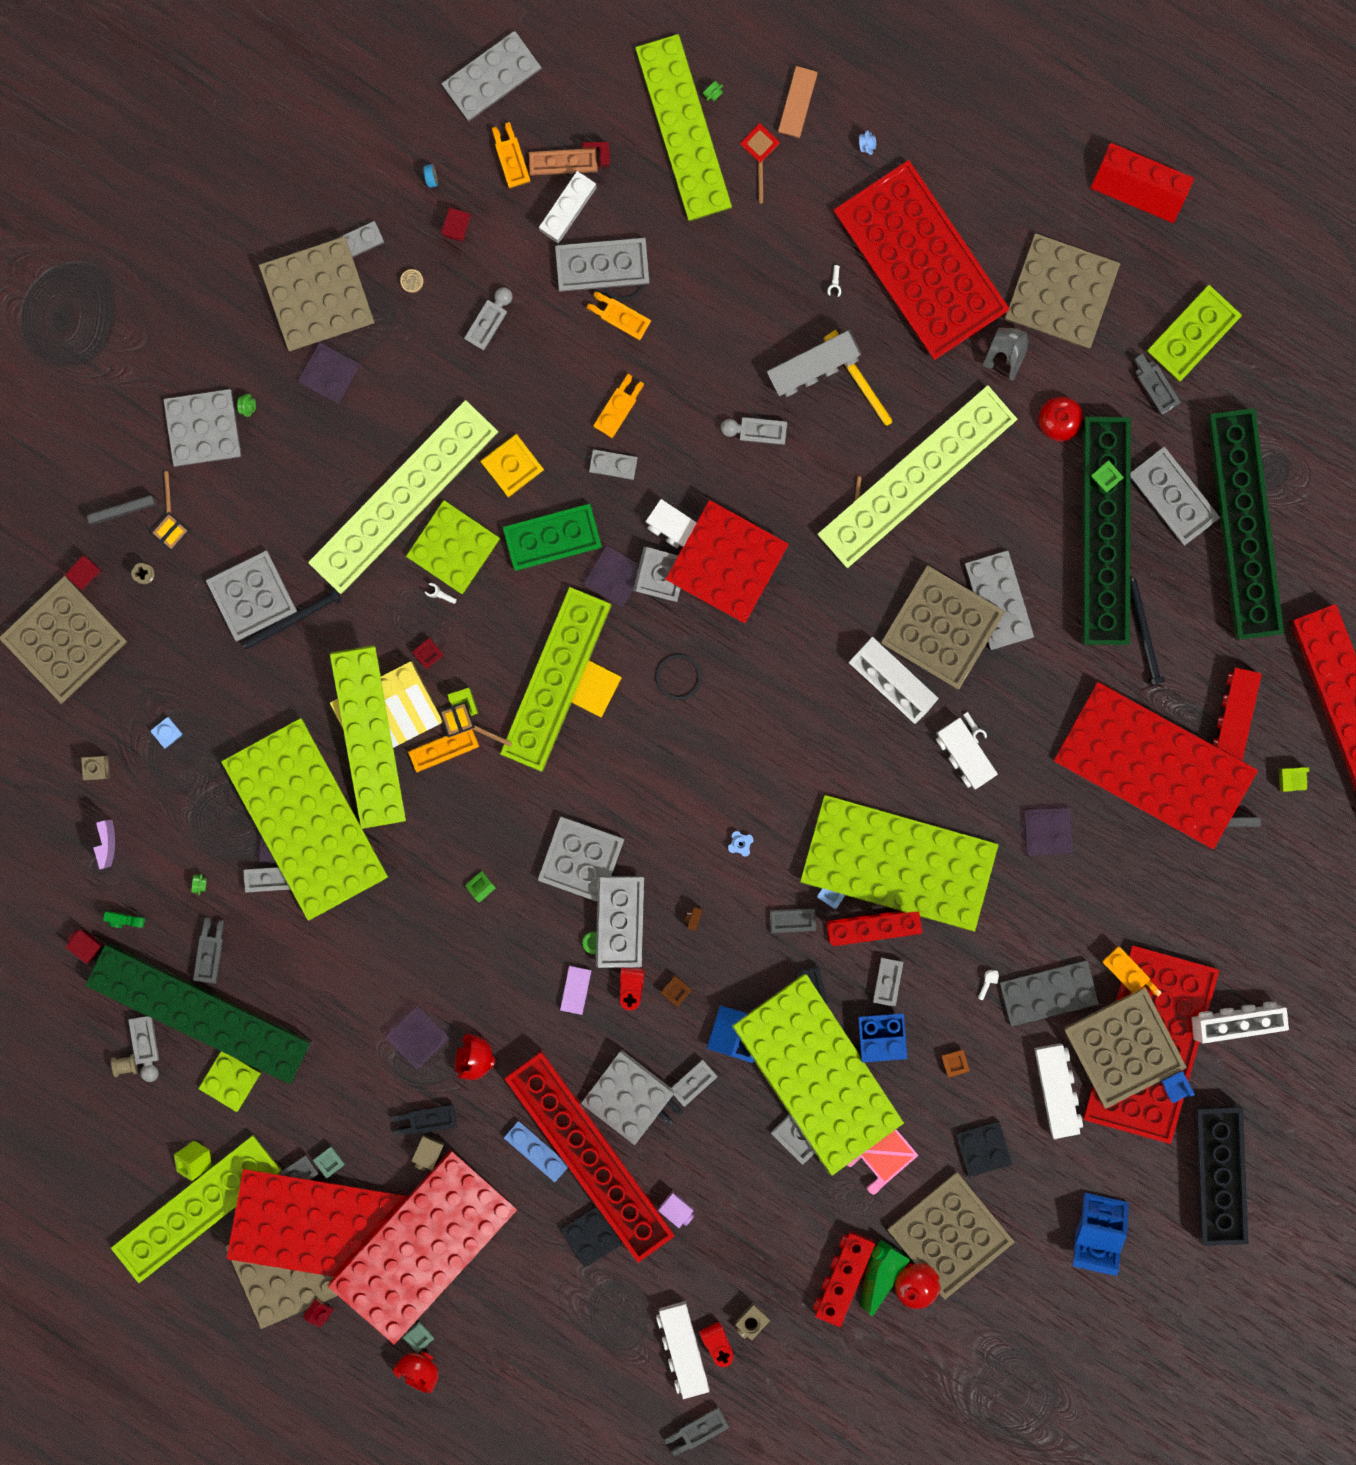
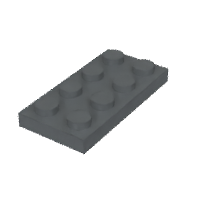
[999,960,1099,1027]

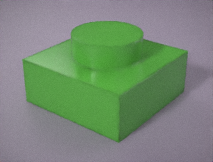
[1091,461,1124,493]
[465,871,496,902]

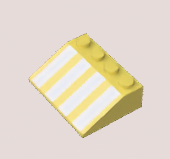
[330,662,443,748]

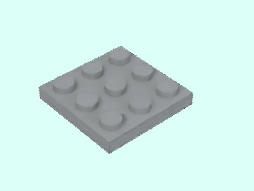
[164,389,242,467]
[206,551,298,642]
[538,816,624,901]
[581,1050,675,1145]

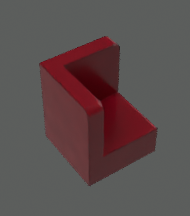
[582,142,610,168]
[441,207,471,243]
[65,555,104,590]

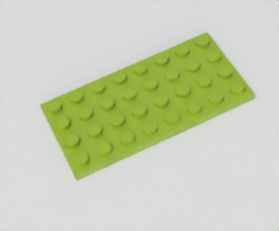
[221,718,388,921]
[800,795,999,932]
[732,974,904,1176]

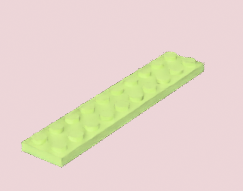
[817,386,1018,568]
[308,400,498,594]

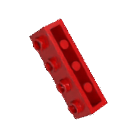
[1213,668,1262,761]
[813,1230,875,1327]

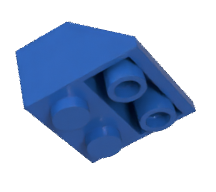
[706,1005,754,1063]
[858,1013,907,1062]

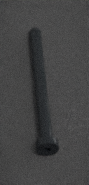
[1130,578,1165,686]
[242,588,342,649]

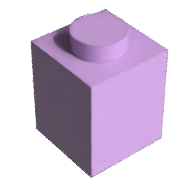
[658,1191,694,1228]

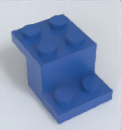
[1072,1193,1129,1276]

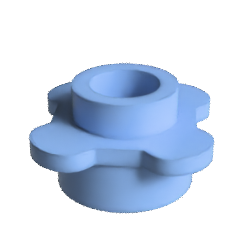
[859,130,876,155]
[728,831,753,856]

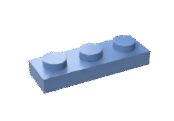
[504,1120,568,1182]

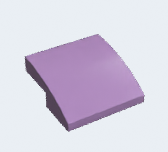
[93,820,115,869]

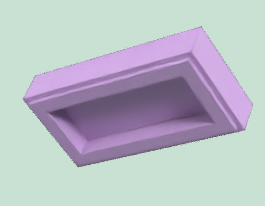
[560,966,592,1015]

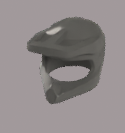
[983,327,1029,381]

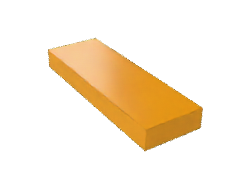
[408,729,480,773]

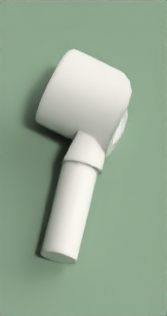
[828,265,841,297]
[425,583,457,604]
[964,712,987,743]
[978,970,999,1000]

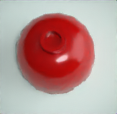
[1038,396,1083,442]
[454,1034,495,1080]
[895,1262,941,1309]
[392,1351,439,1394]

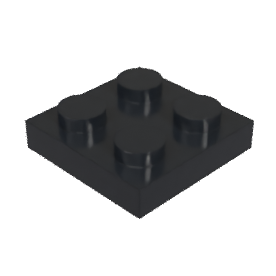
[956,1121,1012,1177]
[561,1206,623,1268]

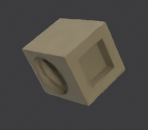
[81,756,110,780]
[412,1134,445,1172]
[735,1302,770,1340]

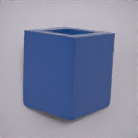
[1161,1070,1195,1103]

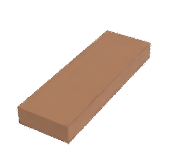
[778,66,818,139]
[529,148,598,176]

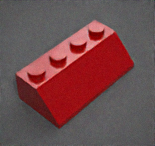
[1090,143,1194,223]

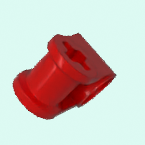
[620,967,644,1011]
[699,1321,733,1367]

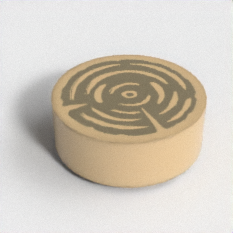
[400,269,424,293]

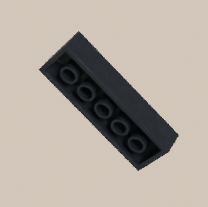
[1194,1105,1249,1246]

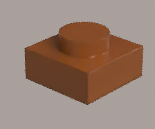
[941,1049,970,1078]

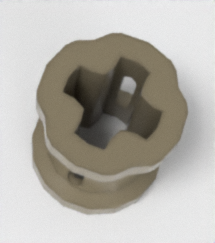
[131,563,155,584]
[111,1054,138,1077]

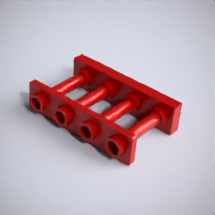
[826,911,922,946]

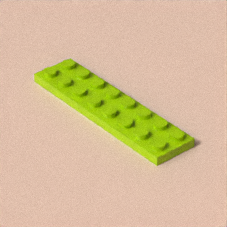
[635,34,732,221]
[500,587,612,772]
[330,645,406,829]
[111,1135,281,1283]

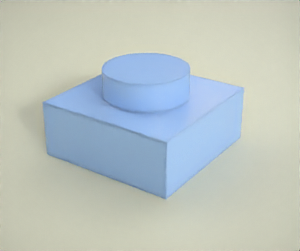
[151,717,183,749]
[817,889,845,910]

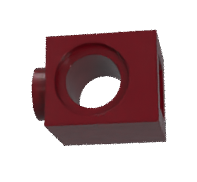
[66,929,104,964]

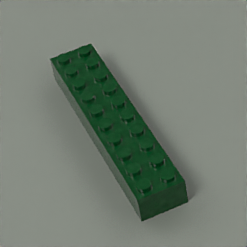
[1207,408,1284,640]
[1081,417,1131,645]
[86,944,312,1084]

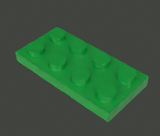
[503,504,602,571]

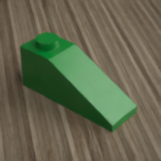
[860,1240,910,1316]

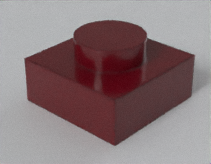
[412,638,444,670]
[302,1299,334,1328]

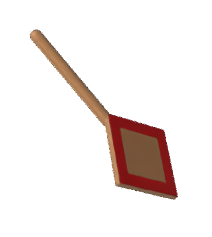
[740,123,780,204]

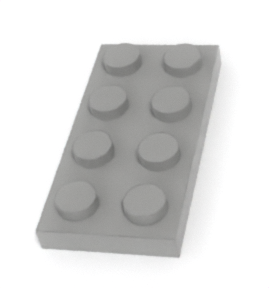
[442,31,542,122]
[555,238,649,292]
[1131,446,1220,546]
[964,551,1034,650]
[596,876,644,968]

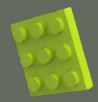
[406,501,500,595]

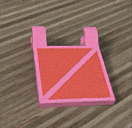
[847,1129,919,1195]

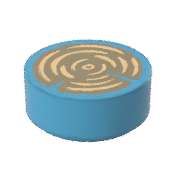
[424,164,438,188]

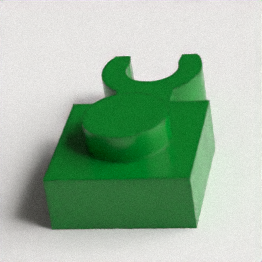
[103,911,145,928]

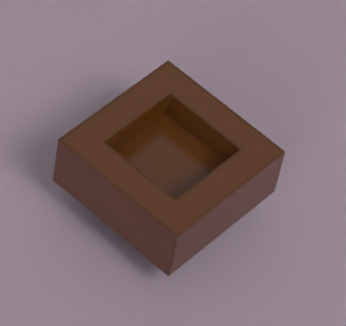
[684,906,703,931]
[660,975,692,1007]

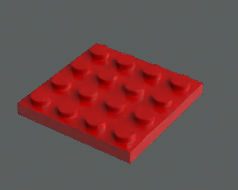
[665,500,789,624]

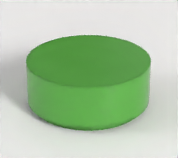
[583,931,596,954]

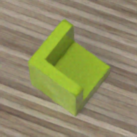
[448,688,479,716]
[1278,767,1309,792]
[174,1141,212,1181]

